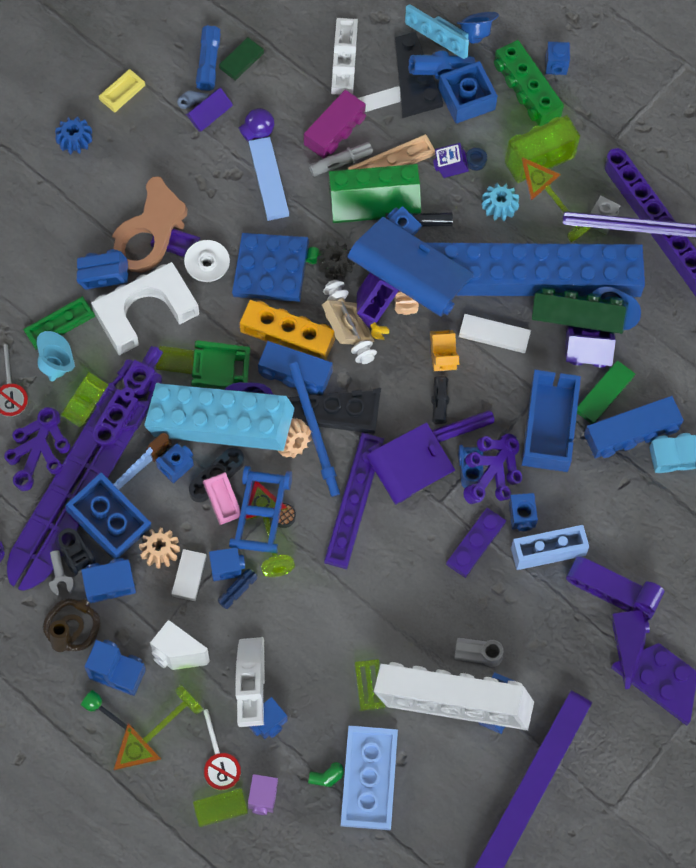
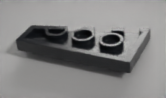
[395,32,444,118]
[287,388,381,434]

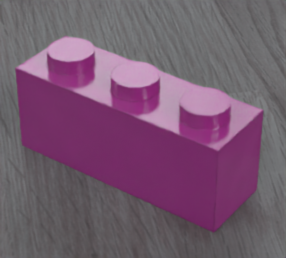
[304,90,366,159]

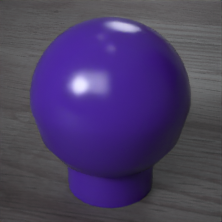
[238,108,275,142]

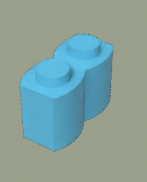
[649,433,696,473]

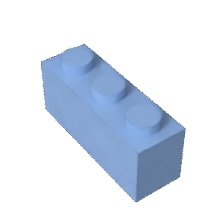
[511,525,589,570]

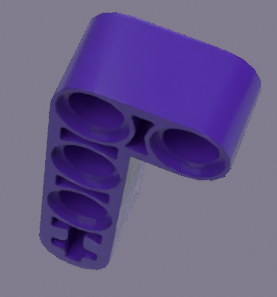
[566,556,665,620]

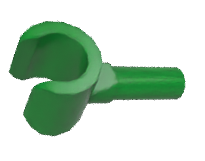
[306,247,320,264]

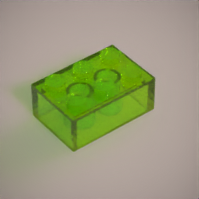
[505,115,580,183]

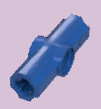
[408,51,475,80]

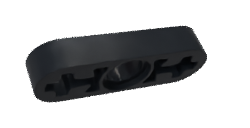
[189,448,244,503]

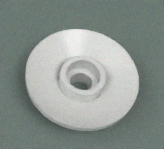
[184,240,230,282]

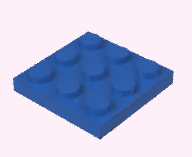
[232,233,309,302]

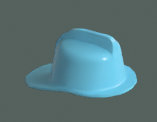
[37,331,75,381]

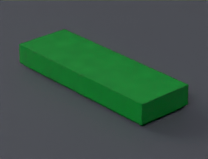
[23,296,95,350]
[577,360,636,424]

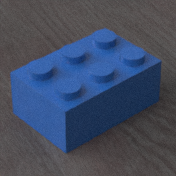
[66,473,151,559]

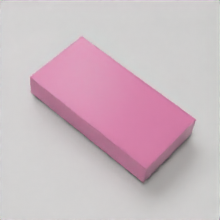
[203,472,241,525]

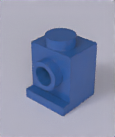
[156,444,194,484]

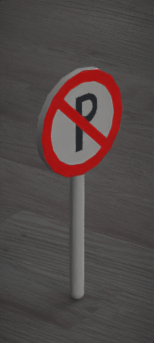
[0,343,28,417]

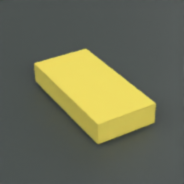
[99,69,145,113]

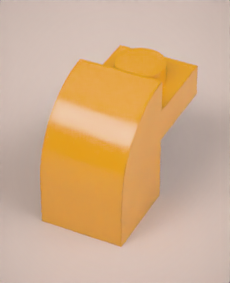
[430,330,459,371]

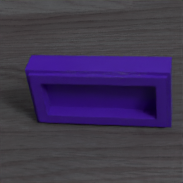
[186,88,233,132]
[150,229,201,257]

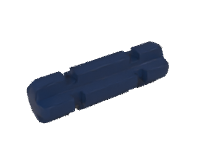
[218,568,257,609]

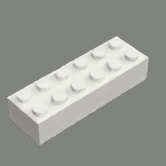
[374,662,534,730]

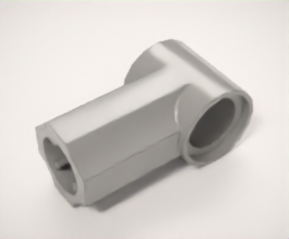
[455,638,504,667]

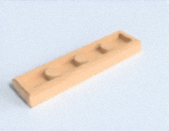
[348,134,435,170]

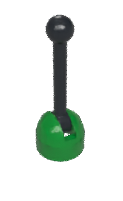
[81,690,135,735]

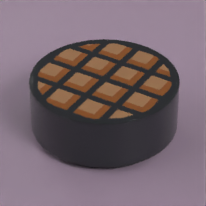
[272,503,296,528]

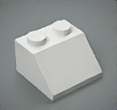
[150,620,210,670]

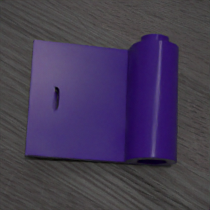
[366,422,455,505]

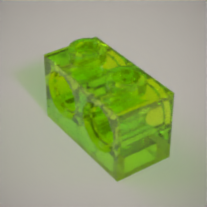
[60,372,108,427]

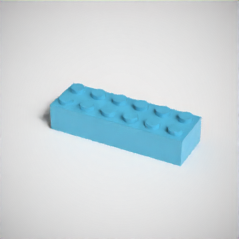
[144,383,294,451]

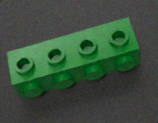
[494,40,564,127]

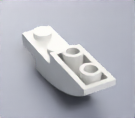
[236,637,265,727]

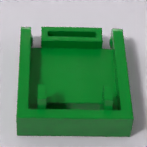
[191,340,250,390]

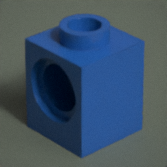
[509,493,538,532]
[209,547,245,582]

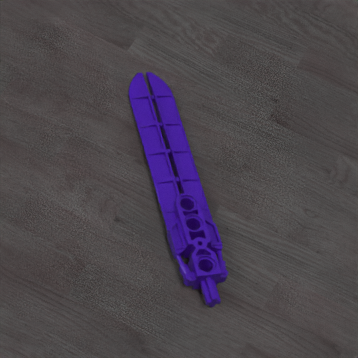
[7,346,163,591]

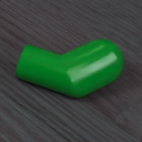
[308,762,344,787]

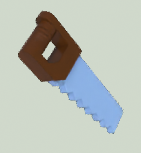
[113,433,172,490]

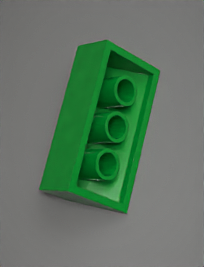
[329,164,421,223]

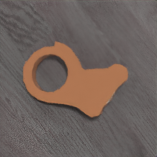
[112,177,188,273]

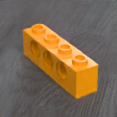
[240,300,335,360]

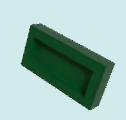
[219,37,264,81]

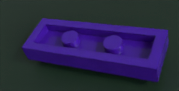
[446,508,506,578]

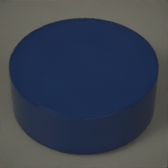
[466,148,487,171]

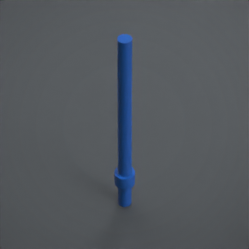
[289,362,340,497]

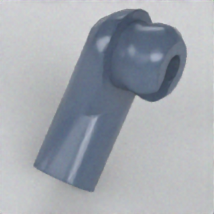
[177,91,209,109]

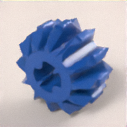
[55,116,93,155]

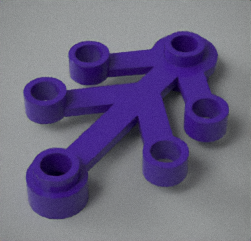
[4,407,71,491]
[463,434,522,504]

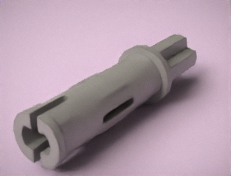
[308,142,373,177]

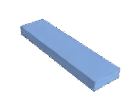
[249,137,289,221]

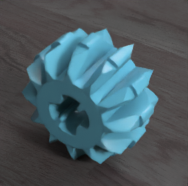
[482,183,519,221]

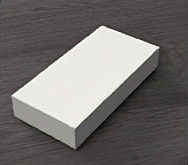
[172,549,207,601]

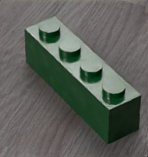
[532,287,629,334]

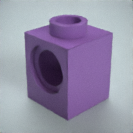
[248,774,278,815]

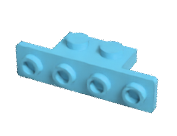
[405,4,469,59]

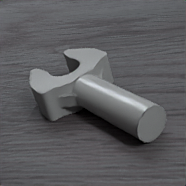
[49,550,74,596]

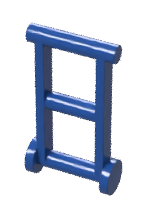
[229,466,292,553]

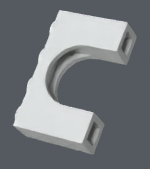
[91,262,199,355]

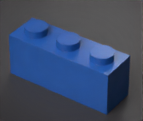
[258,341,333,395]

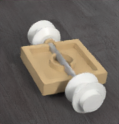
[322,280,377,364]

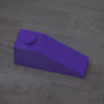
[612,610,650,689]

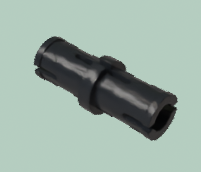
[431,376,450,424]

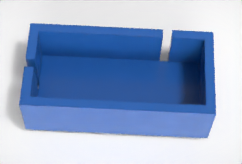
[521,370,581,472]

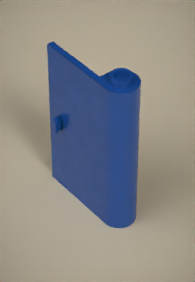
[348,217,474,317]

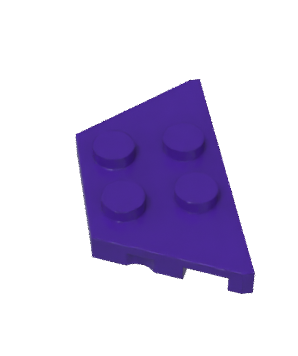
[611,643,696,726]

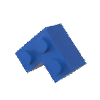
[84,640,146,696]

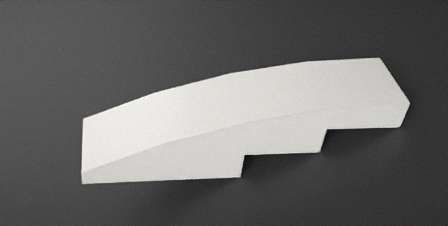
[331,18,358,95]

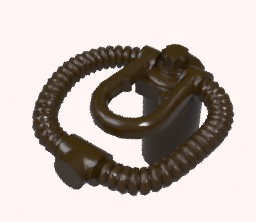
[43,598,100,652]

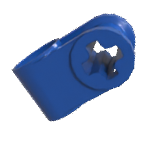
[458,445,483,488]

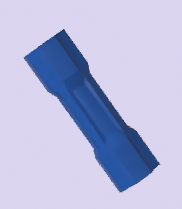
[196,25,221,91]

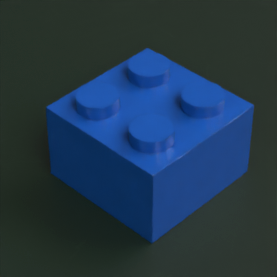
[438,61,498,124]

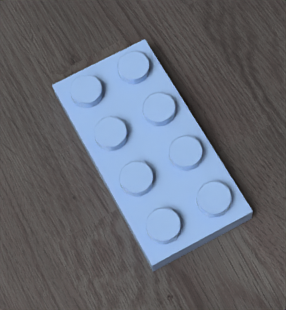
[341,726,398,830]

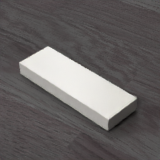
[459,314,531,353]

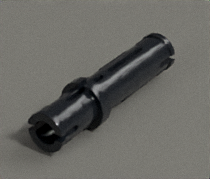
[385,211,453,227]

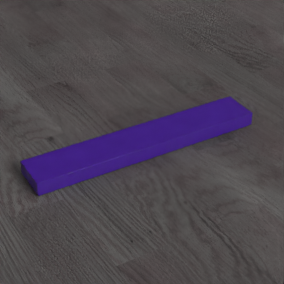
[324,433,384,569]

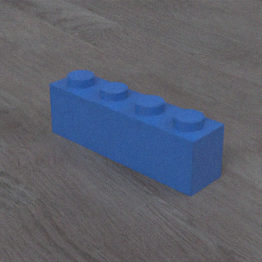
[584,396,683,459]

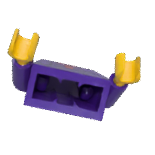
[356,272,399,340]

